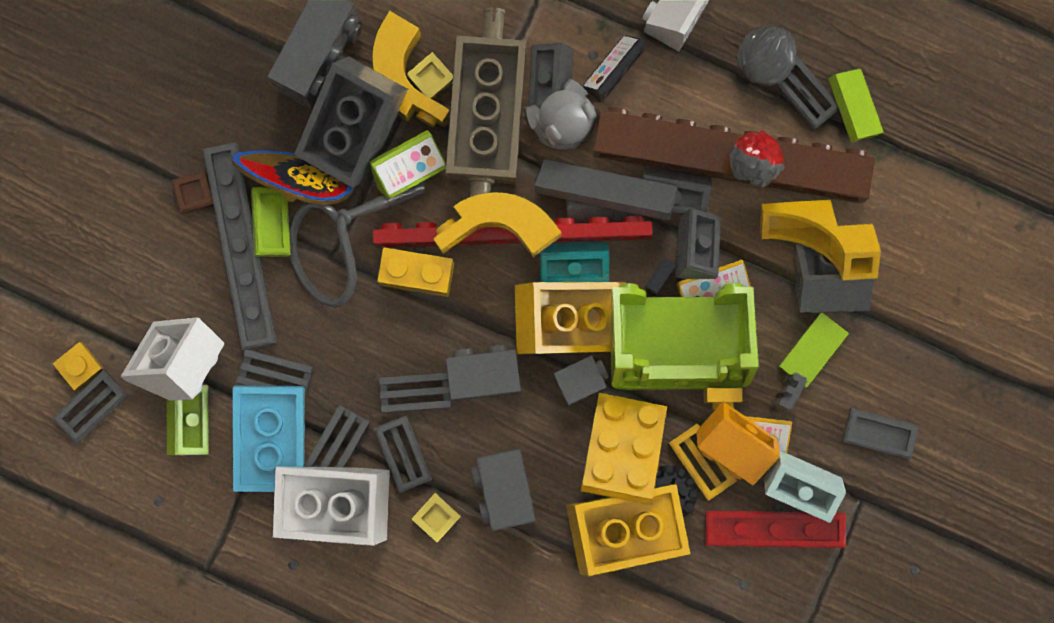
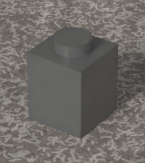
[553,355,609,406]

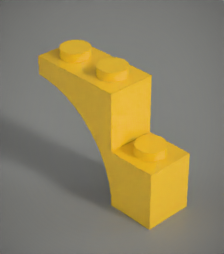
[760,200,881,280]

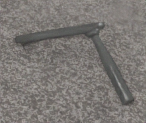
[289,182,425,308]

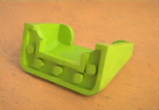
[611,283,759,390]

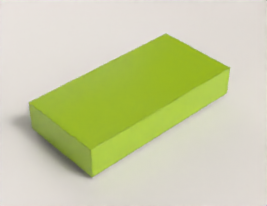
[828,69,884,142]
[251,187,291,257]
[778,312,849,388]

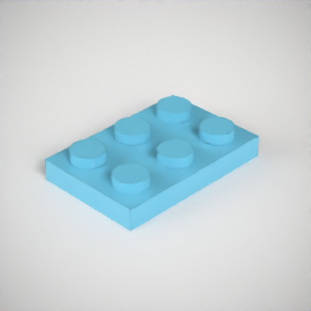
[233,385,305,492]

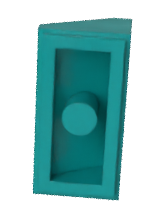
[540,241,609,283]

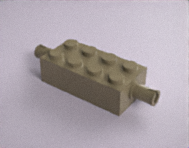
[446,7,526,197]

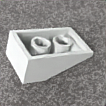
[273,466,390,546]

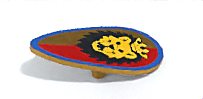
[232,150,354,205]

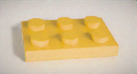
[581,393,667,505]

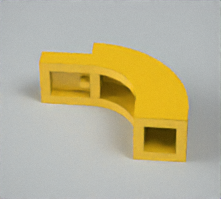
[372,11,450,128]
[433,193,561,257]

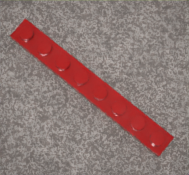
[373,216,652,248]

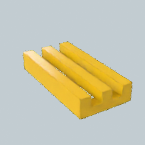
[668,423,737,501]

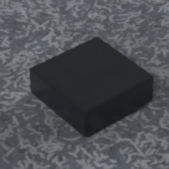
[644,258,676,297]

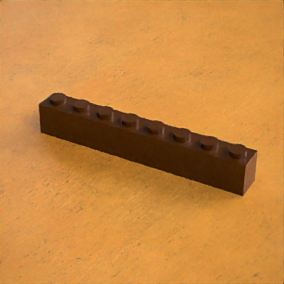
[593,107,875,204]

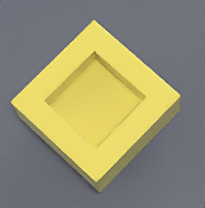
[407,52,453,100]
[412,493,461,543]

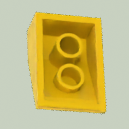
[515,282,626,354]
[566,484,690,576]

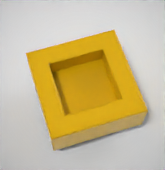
[53,342,104,391]
[704,388,743,410]

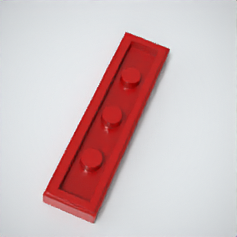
[705,510,846,548]

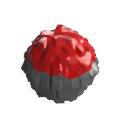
[729,130,785,187]

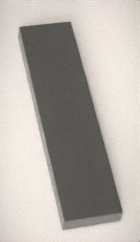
[534,159,678,221]

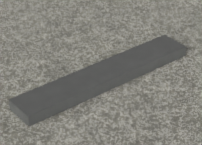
[203,142,278,351]

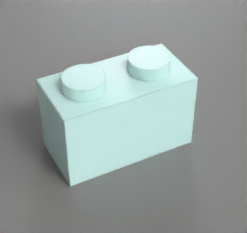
[763,451,846,523]

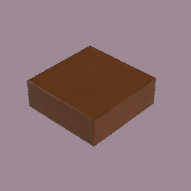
[171,171,214,215]

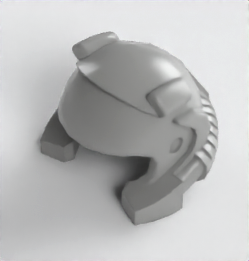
[524,78,597,150]

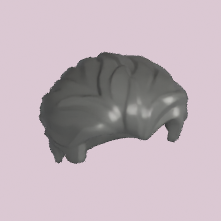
[737,26,797,86]

